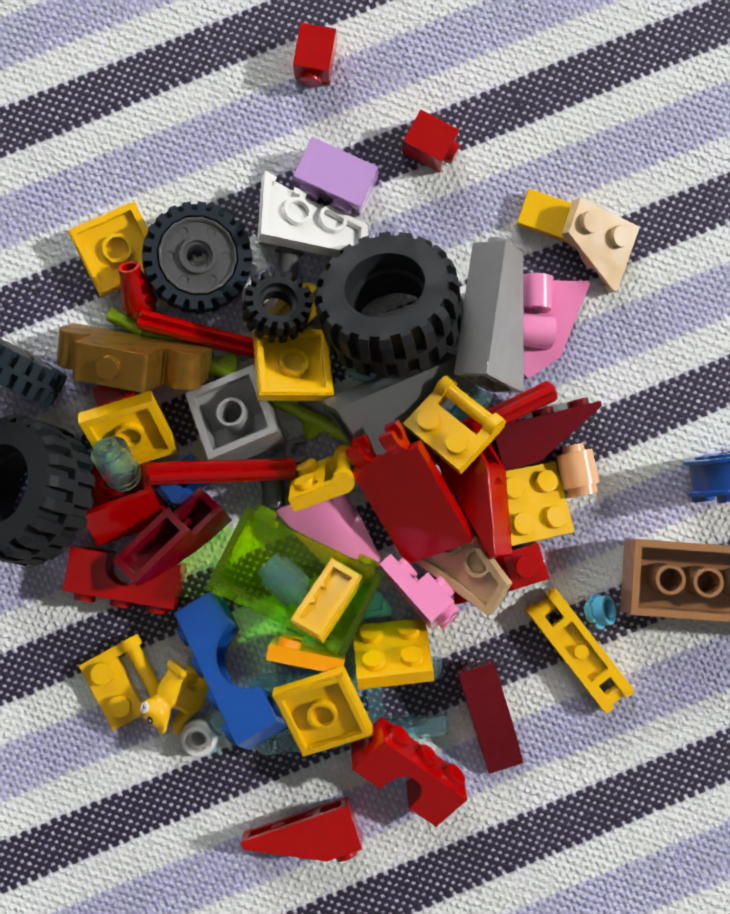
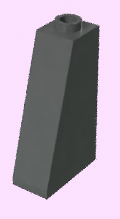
[322,352,476,456]

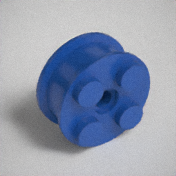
[682,451,730,503]

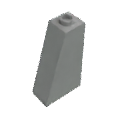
[454,237,524,393]

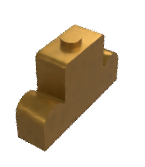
[56,323,213,393]

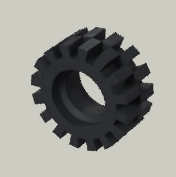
[242,270,313,344]

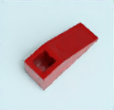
[436,443,512,559]

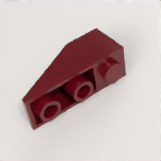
[492,397,602,471]

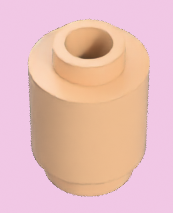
[556,443,600,498]

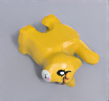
[140,659,209,735]

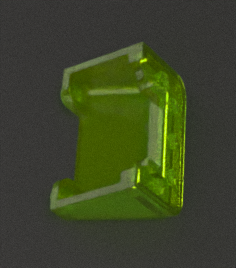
[205,503,385,658]

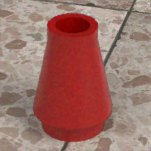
[118,261,157,319]

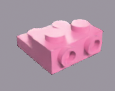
[379,554,459,631]

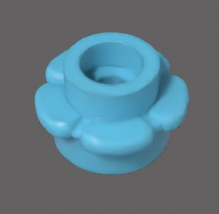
[584,593,616,630]

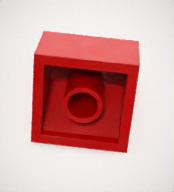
[85,460,166,546]

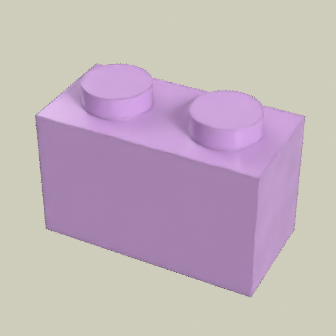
[293,137,378,216]

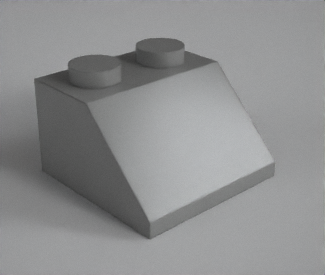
[185,365,287,460]

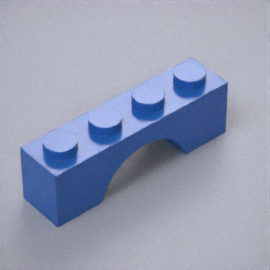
[174,590,287,750]

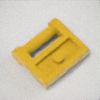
[403,375,506,475]
[288,444,355,512]
[79,633,160,731]

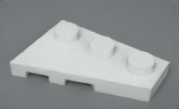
[257,171,368,258]

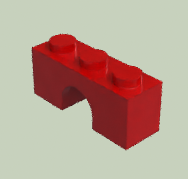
[63,546,187,615]
[351,717,468,827]

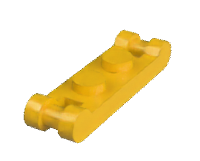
[524,587,635,715]

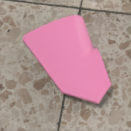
[523,273,590,379]
[276,494,381,580]

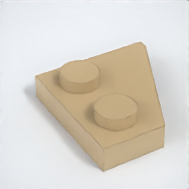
[561,198,640,293]

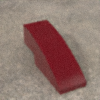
[112,487,232,586]
[456,658,524,774]

